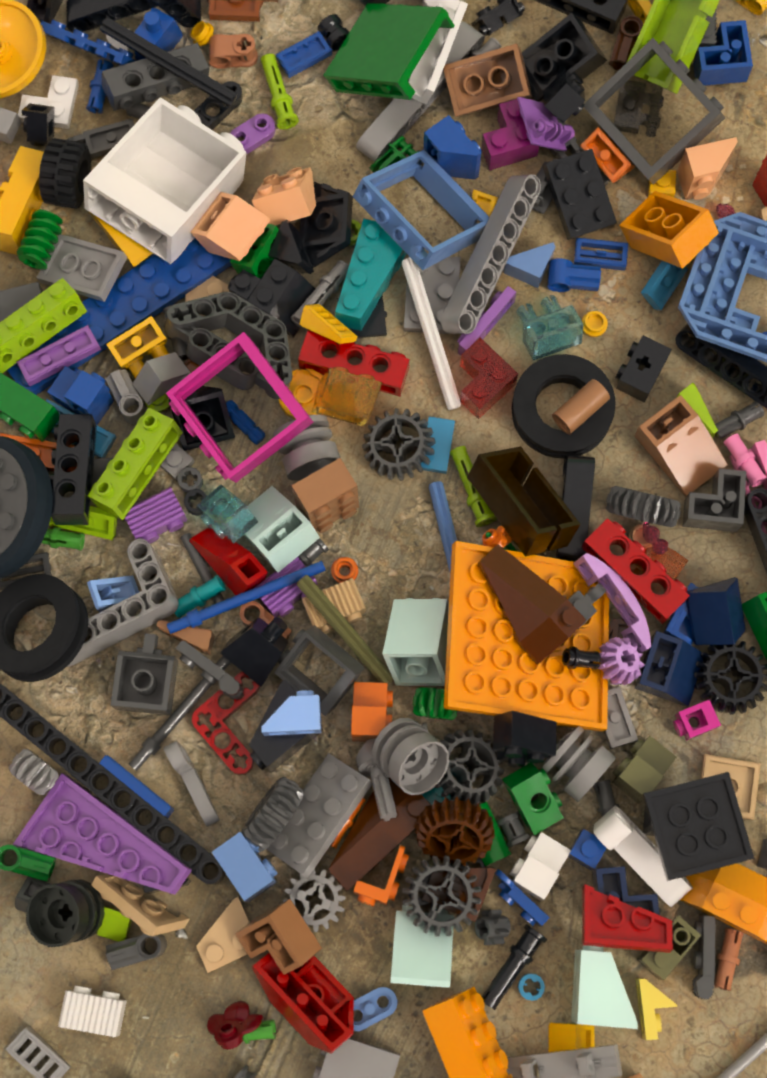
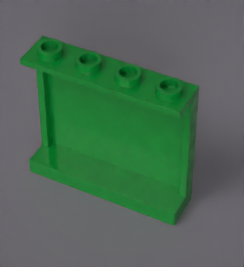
[323,3,455,100]

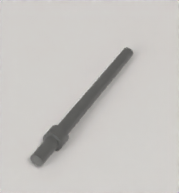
[129,656,231,771]

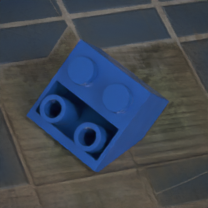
[423,115,482,180]

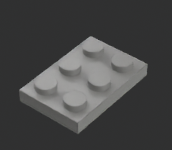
[37,234,128,302]
[404,255,461,334]

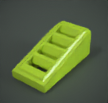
[676,383,718,439]

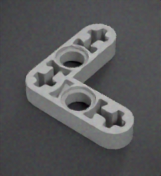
[163,741,220,827]

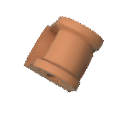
[209,34,258,69]

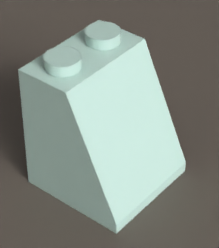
[382,598,449,686]
[390,905,454,988]
[571,945,638,1029]

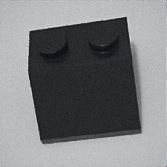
[247,259,315,338]

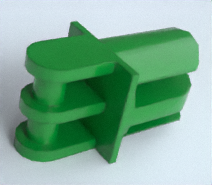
[369,136,419,173]

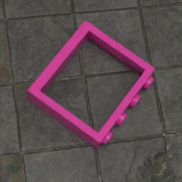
[166,332,314,483]

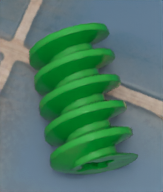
[17,209,63,271]

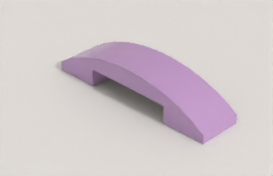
[573,553,651,653]

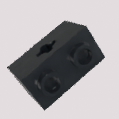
[615,335,672,403]

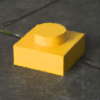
[648,170,676,197]

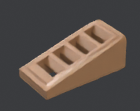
[157,620,215,656]

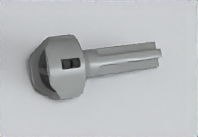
[356,738,397,821]

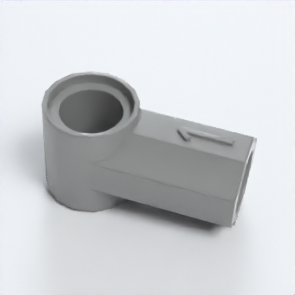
[105,369,146,425]

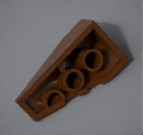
[328,777,431,892]

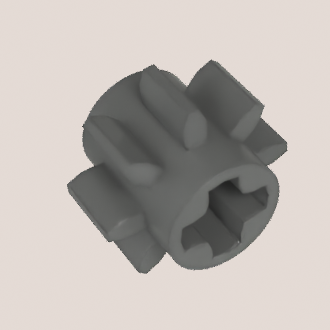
[475,909,511,946]

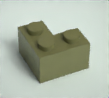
[612,736,677,804]

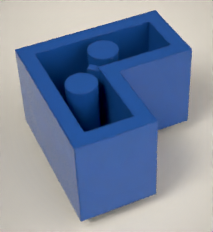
[693,20,753,85]
[47,366,114,425]

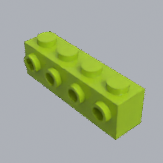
[0,277,87,373]
[87,408,183,521]

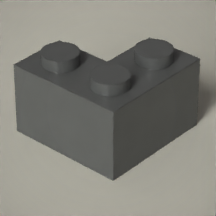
[682,468,746,532]

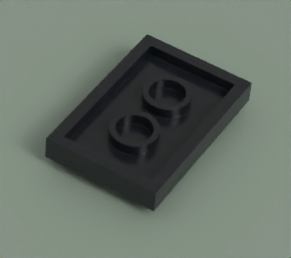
[542,149,617,240]

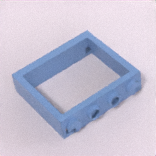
[353,150,489,270]

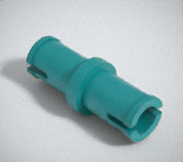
[175,575,226,618]

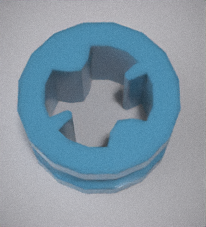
[518,973,545,1001]

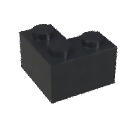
[493,711,557,768]

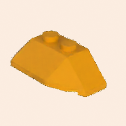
[679,863,767,944]

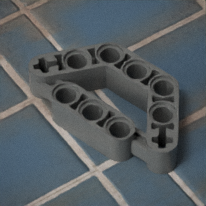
[164,292,292,399]

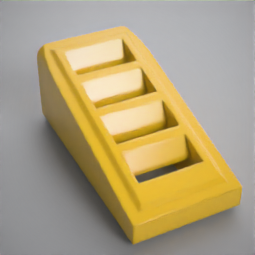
[299,304,358,344]

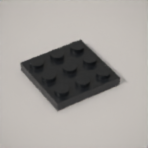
[642,772,755,881]

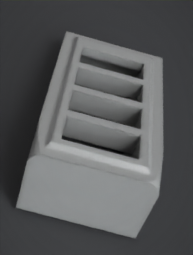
[5,1026,71,1078]

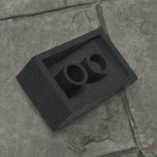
[522,13,607,102]

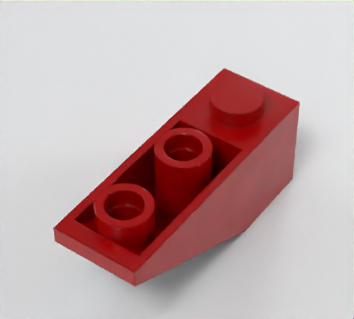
[189,526,268,596]

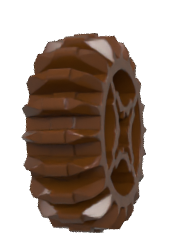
[416,797,495,866]

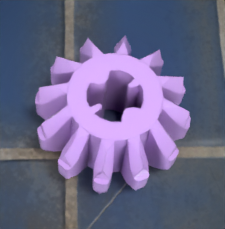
[598,637,645,685]

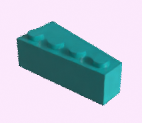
[335,219,407,331]

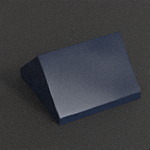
[686,577,746,645]

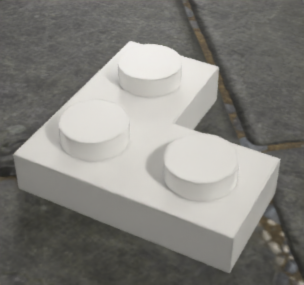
[18,75,79,129]

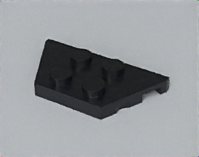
[299,181,353,274]

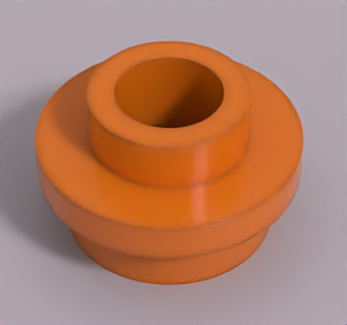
[331,557,358,583]

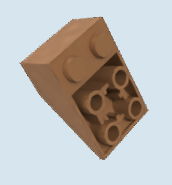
[634,395,728,497]

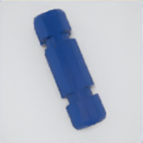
[226,400,265,445]

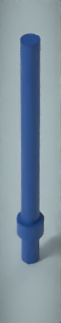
[166,561,326,634]

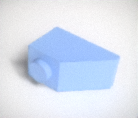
[262,690,322,736]

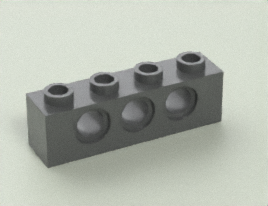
[102,43,210,111]

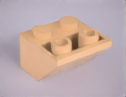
[251,167,316,225]
[190,192,270,261]

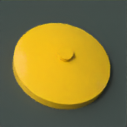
[0,0,46,98]

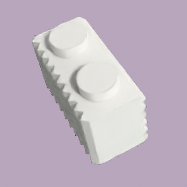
[58,985,127,1037]

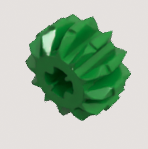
[412,687,458,720]

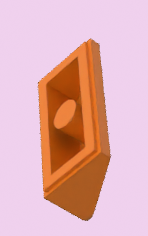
[580,127,636,183]

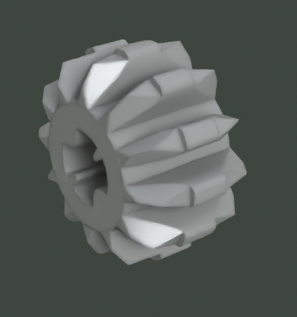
[9,749,59,795]

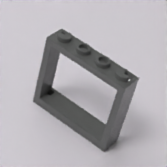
[584,38,725,185]

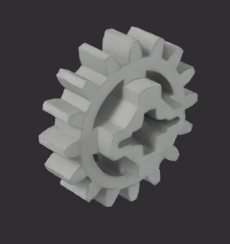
[283,869,346,932]

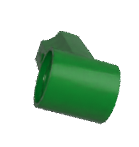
[0,845,56,882]

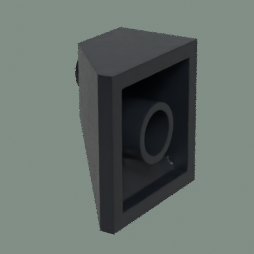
[168,386,235,451]

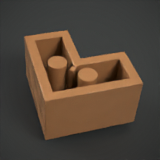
[235,899,322,975]

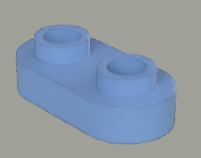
[353,987,397,1031]

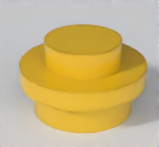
[190,21,214,46]
[581,311,608,337]

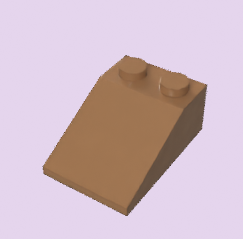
[443,43,533,117]

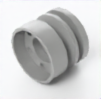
[273,415,341,480]
[372,718,449,795]
[542,726,616,802]

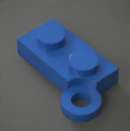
[495,869,550,927]

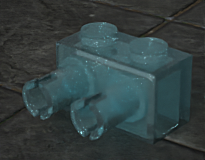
[517,295,584,361]

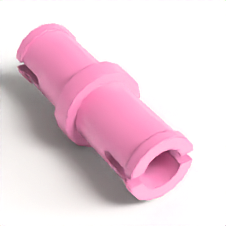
[724,434,767,487]

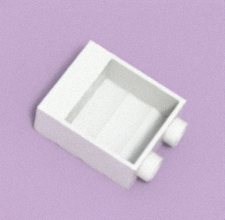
[83,97,246,264]

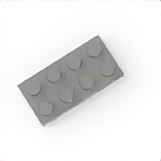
[266,753,372,878]

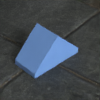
[503,242,555,288]

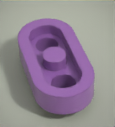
[230,114,276,154]

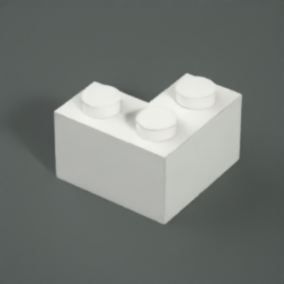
[509,832,571,901]

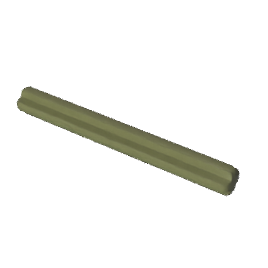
[297,575,393,684]

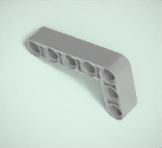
[67,539,179,667]

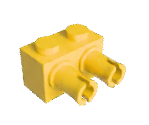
[106,316,169,379]

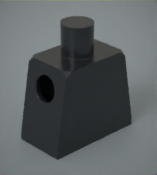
[220,617,288,687]

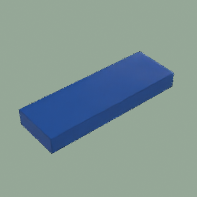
[99,755,174,818]

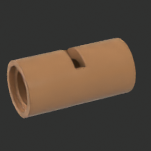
[552,379,610,435]

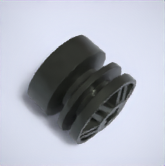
[26,879,105,947]

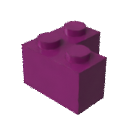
[481,97,539,171]

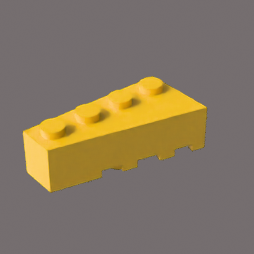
[0,146,44,255]

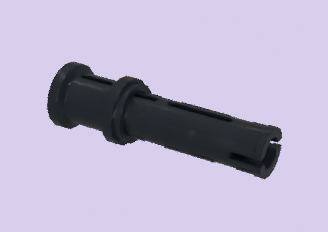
[482,924,548,1010]

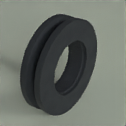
[511,354,616,459]
[0,574,88,682]

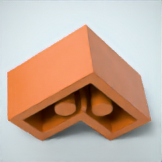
[351,682,393,742]

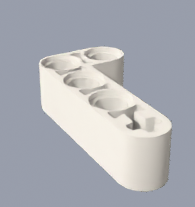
[593,805,693,907]

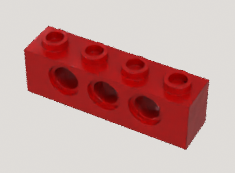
[298,330,410,397]
[581,518,690,624]

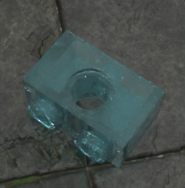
[196,485,258,544]

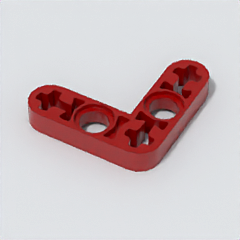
[192,672,260,775]

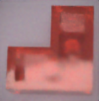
[460,337,518,419]

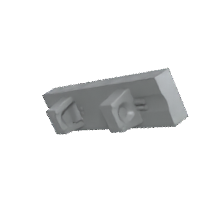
[507,1044,623,1078]

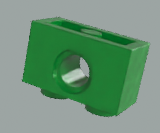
[502,763,564,835]

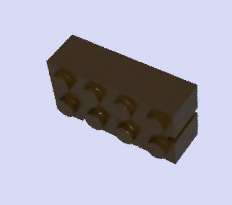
[467,446,581,557]

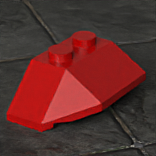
[252,953,354,1054]

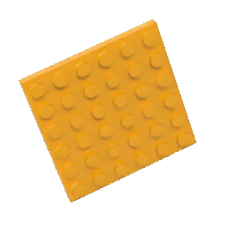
[444,541,609,732]

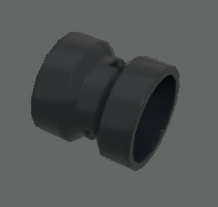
[317,14,349,51]

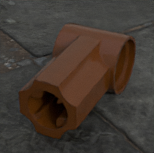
[609,15,643,71]

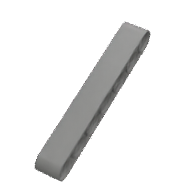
[356,21,485,162]
[441,174,541,334]

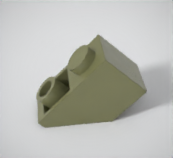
[637,915,701,980]

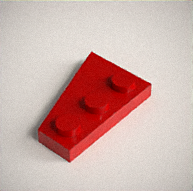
[582,884,673,953]

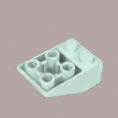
[231,486,320,573]

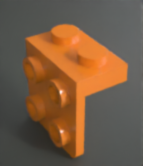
[353,845,409,907]

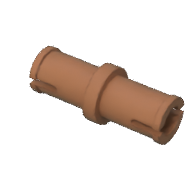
[714,928,744,991]

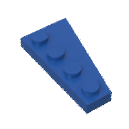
[41,20,137,65]

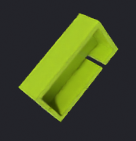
[627,0,720,94]

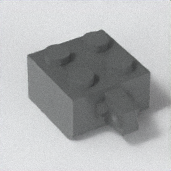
[110,633,178,716]

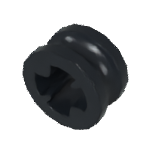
[184,489,210,516]

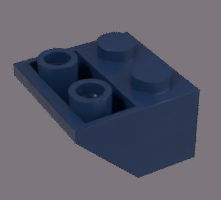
[635,631,704,707]

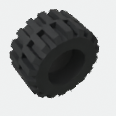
[39,138,91,209]

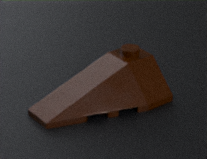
[478,544,586,664]

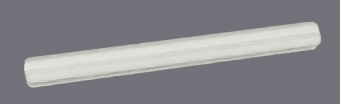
[402,257,461,410]

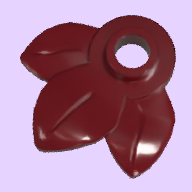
[207,1001,263,1050]

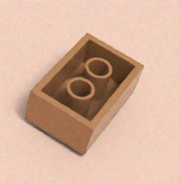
[292,458,359,533]

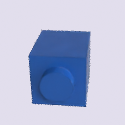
[568,829,606,870]

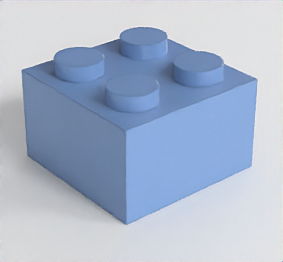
[212,831,278,902]

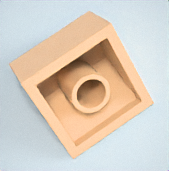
[677,137,738,200]

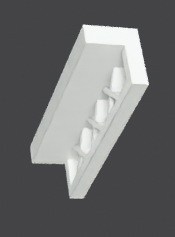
[408,1,468,104]

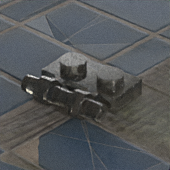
[613,80,664,137]

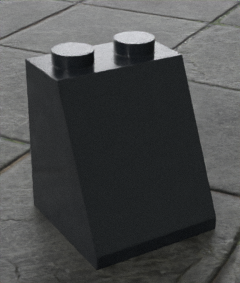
[249,679,324,773]

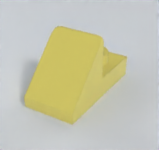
[635,978,677,1040]

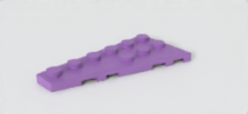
[13,773,192,895]

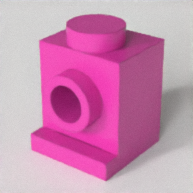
[673,700,721,741]

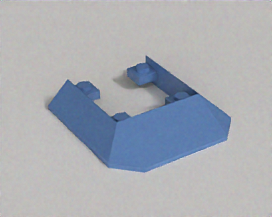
[678,212,767,362]

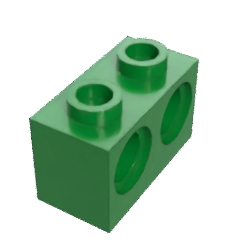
[230,223,279,279]

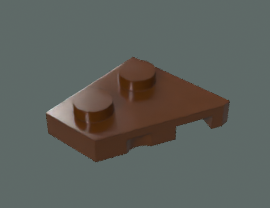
[421,866,496,922]

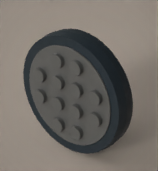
[0,436,53,578]

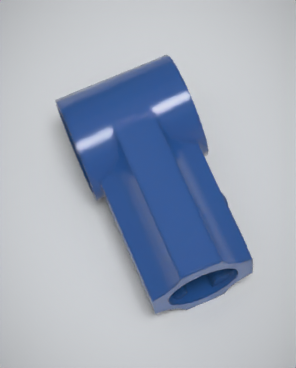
[547,258,601,292]

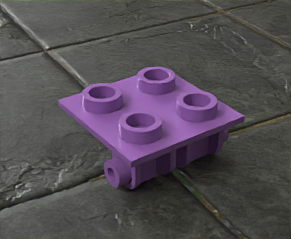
[517,97,575,152]

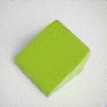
[97,907,132,942]

